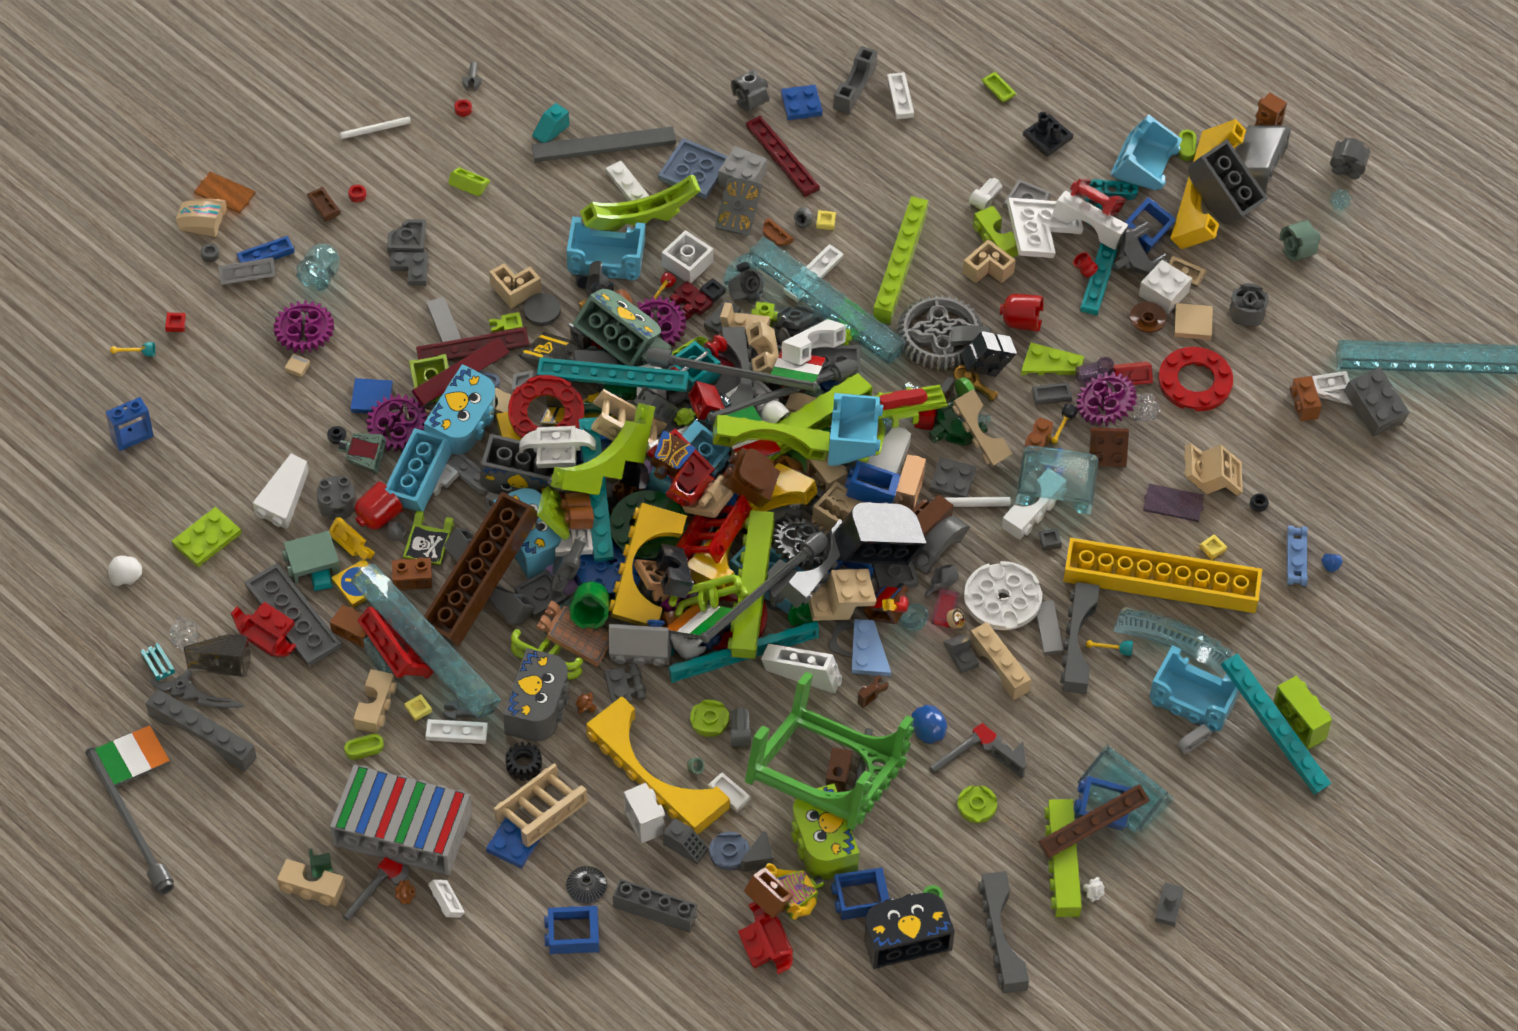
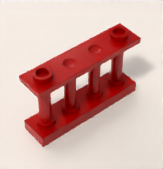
[1070,179,1127,216]
[676,495,752,563]

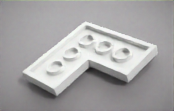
[1007,198,1083,258]

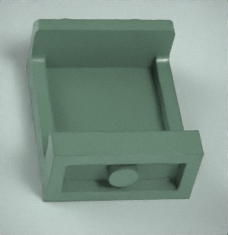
[282,531,340,583]

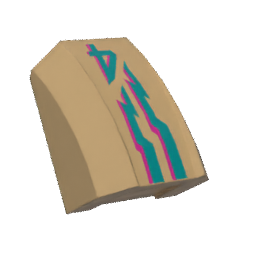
[176,199,227,237]

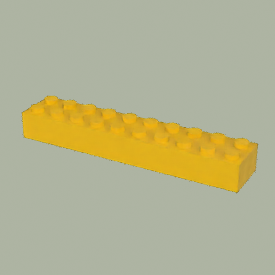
[1063,538,1262,613]

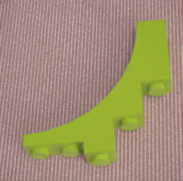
[580,175,701,232]

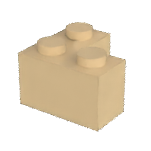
[962,240,1016,283]
[489,263,541,309]

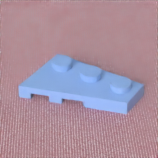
[851,619,891,676]

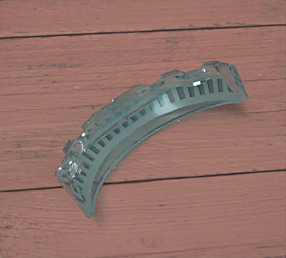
[1113,607,1234,676]

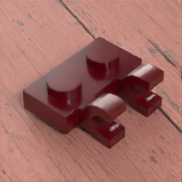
[669,281,713,320]

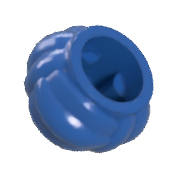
[1321,553,1343,572]

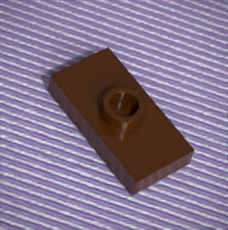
[307,187,341,222]

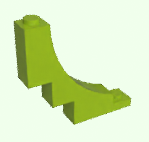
[551,403,655,495]

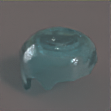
[899,603,929,631]

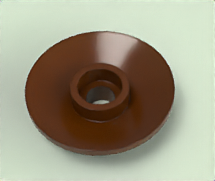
[1130,302,1167,333]

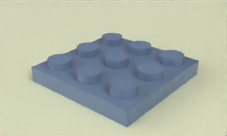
[658,138,728,199]

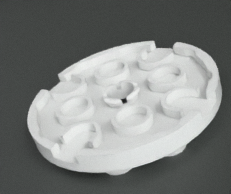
[964,561,1042,630]

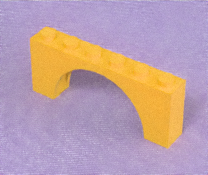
[609,503,687,626]

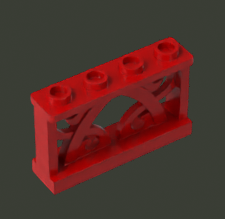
[357,607,439,679]

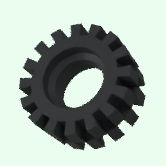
[505,742,542,781]

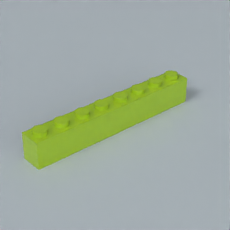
[873,196,928,325]
[768,373,873,461]
[728,510,775,659]

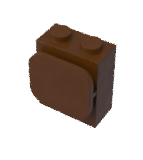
[722,448,780,508]
[912,495,954,538]

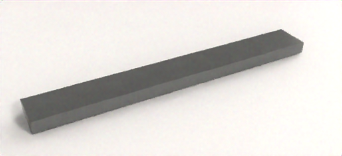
[532,126,676,162]

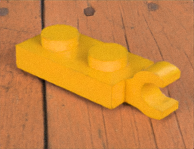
[329,518,375,560]

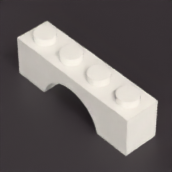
[1052,191,1128,250]
[781,319,846,365]
[1002,469,1067,540]

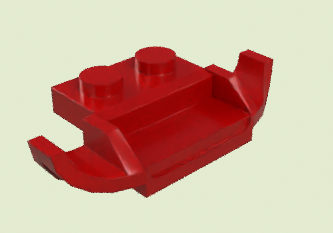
[231,602,297,657]
[738,902,794,975]

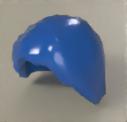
[912,705,947,744]

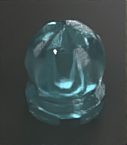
[296,244,340,291]

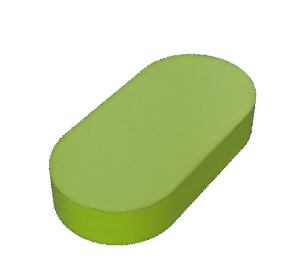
[1178,130,1196,161]
[344,734,384,760]

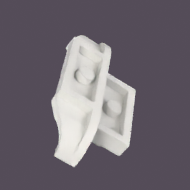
[519,426,596,468]

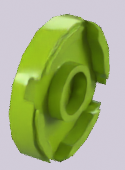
[690,700,729,737]
[957,785,997,823]

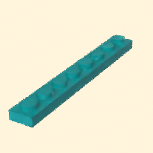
[537,357,689,392]
[579,417,614,562]
[669,621,819,683]
[1220,653,1331,795]

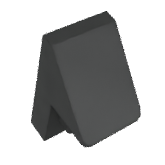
[943,635,979,674]
[991,740,1026,778]

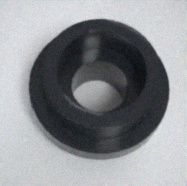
[327,426,346,444]
[1249,493,1269,512]

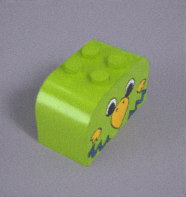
[790,784,860,880]

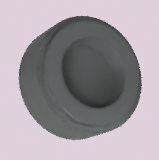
[201,244,220,262]

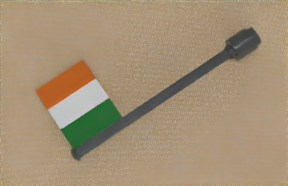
[666,532,828,643]
[85,725,174,895]

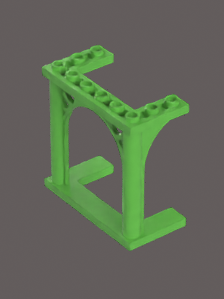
[745,672,914,831]

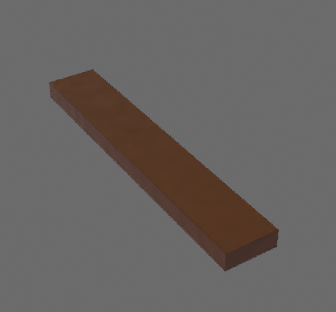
[1038,784,1150,859]

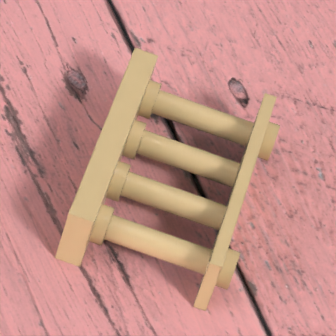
[591,389,667,462]
[494,763,588,847]

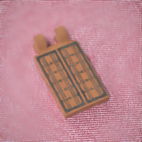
[536,600,609,667]

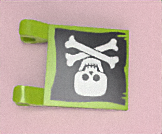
[403,511,454,566]

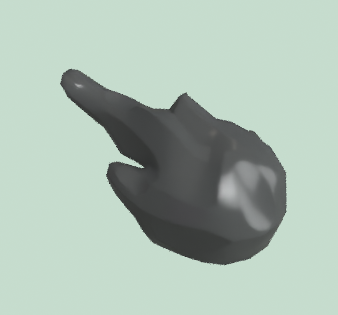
[925,564,959,597]

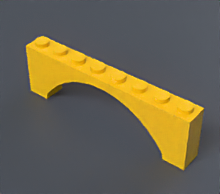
[1170,119,1246,250]
[687,463,818,590]
[586,696,730,835]

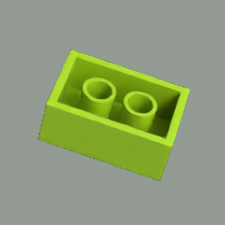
[1273,675,1332,750]

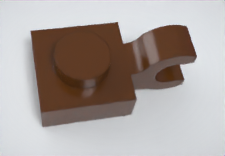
[858,675,889,708]

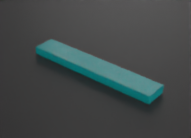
[1080,243,1120,316]

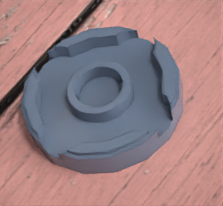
[709,831,750,871]

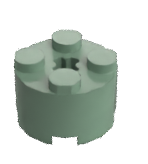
[1280,220,1321,261]

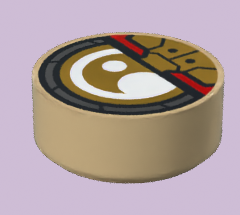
[947,609,965,629]

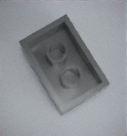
[1344,367,1410,436]

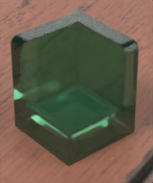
[308,848,333,878]

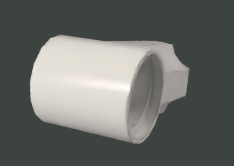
[969,178,1003,210]

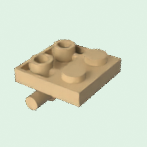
[682,475,734,518]

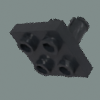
[1023,112,1074,157]

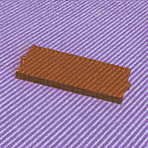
[194,171,256,214]

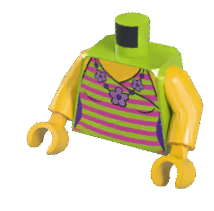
[764,863,824,920]

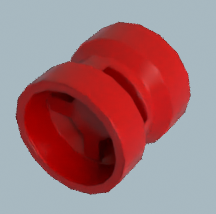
[1073,252,1098,278]

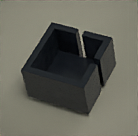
[960,331,1017,376]

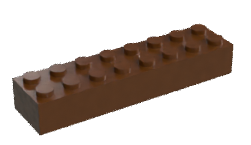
[420,492,539,647]

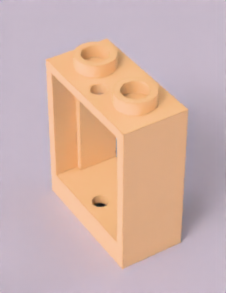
[895,454,926,511]

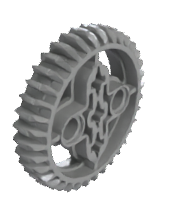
[897,294,983,371]

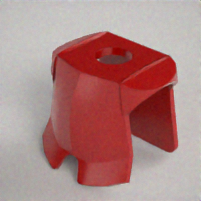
[666,462,714,507]

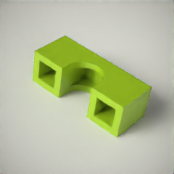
[972,206,1019,257]

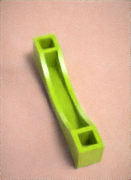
[713,415,830,461]

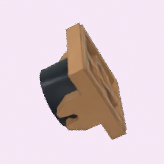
[633,559,670,602]

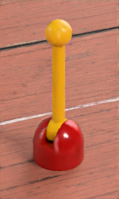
[651,272,677,309]

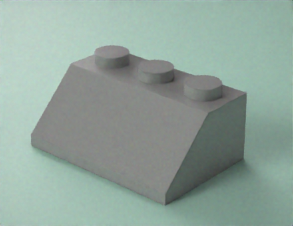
[609,624,672,666]

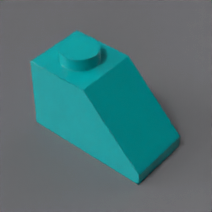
[532,103,569,143]

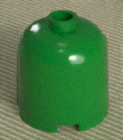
[569,581,610,629]

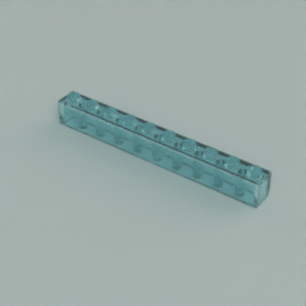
[748,237,906,365]
[1336,340,1518,374]
[350,564,501,719]

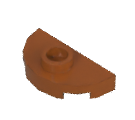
[763,217,793,246]

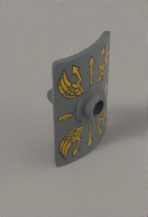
[715,177,762,236]

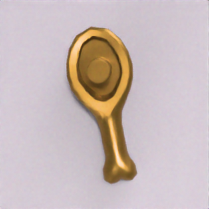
[953,365,998,401]

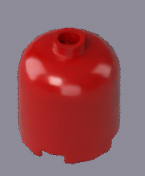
[999,294,1044,332]
[354,481,403,530]

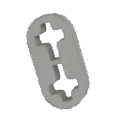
[1177,724,1212,754]

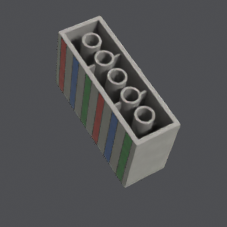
[330,765,472,876]

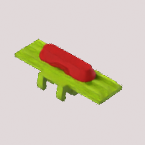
[875,384,948,428]

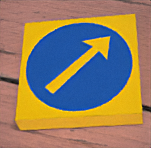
[331,559,386,608]

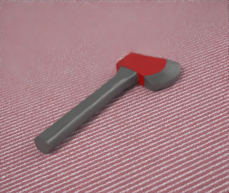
[929,722,1002,773]
[343,857,409,921]

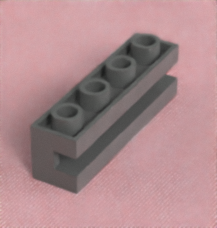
[613,879,697,933]

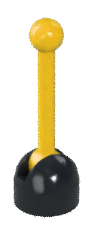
[1051,403,1078,444]

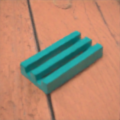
[141,643,175,681]

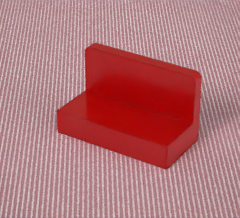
[1111,361,1153,385]
[688,381,725,421]

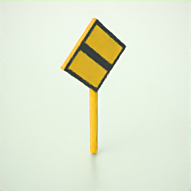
[540,392,599,425]

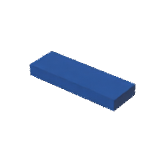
[236,236,295,263]

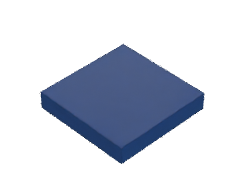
[351,378,393,413]

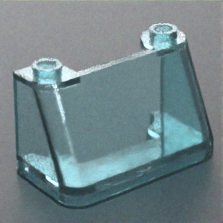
[1015,446,1099,514]
[1078,745,1175,833]

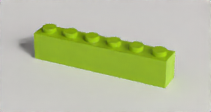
[1044,799,1081,917]

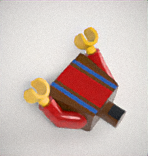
[862,583,909,624]

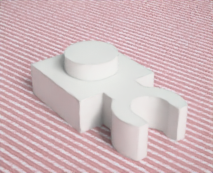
[433,464,459,496]

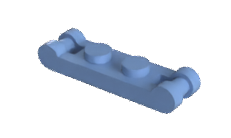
[1287,525,1308,586]

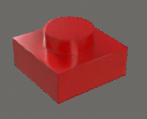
[165,312,186,332]

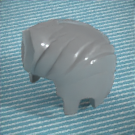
[670,634,706,661]

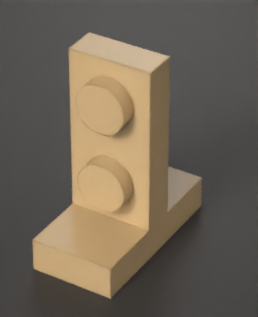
[720,302,771,333]

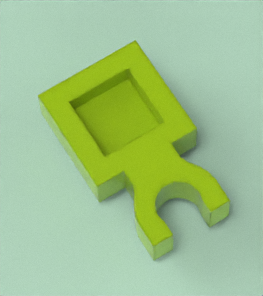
[489,312,523,333]

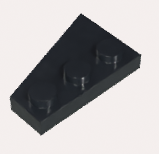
[620,461,650,489]

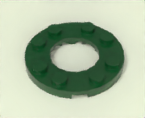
[610,490,687,561]

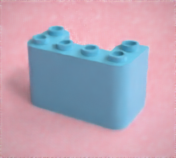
[566,216,645,280]
[1150,645,1241,732]

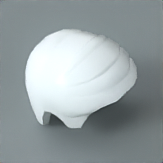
[759,401,789,423]
[108,556,142,587]

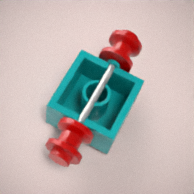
[668,335,727,392]

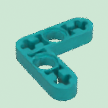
[1085,179,1138,225]

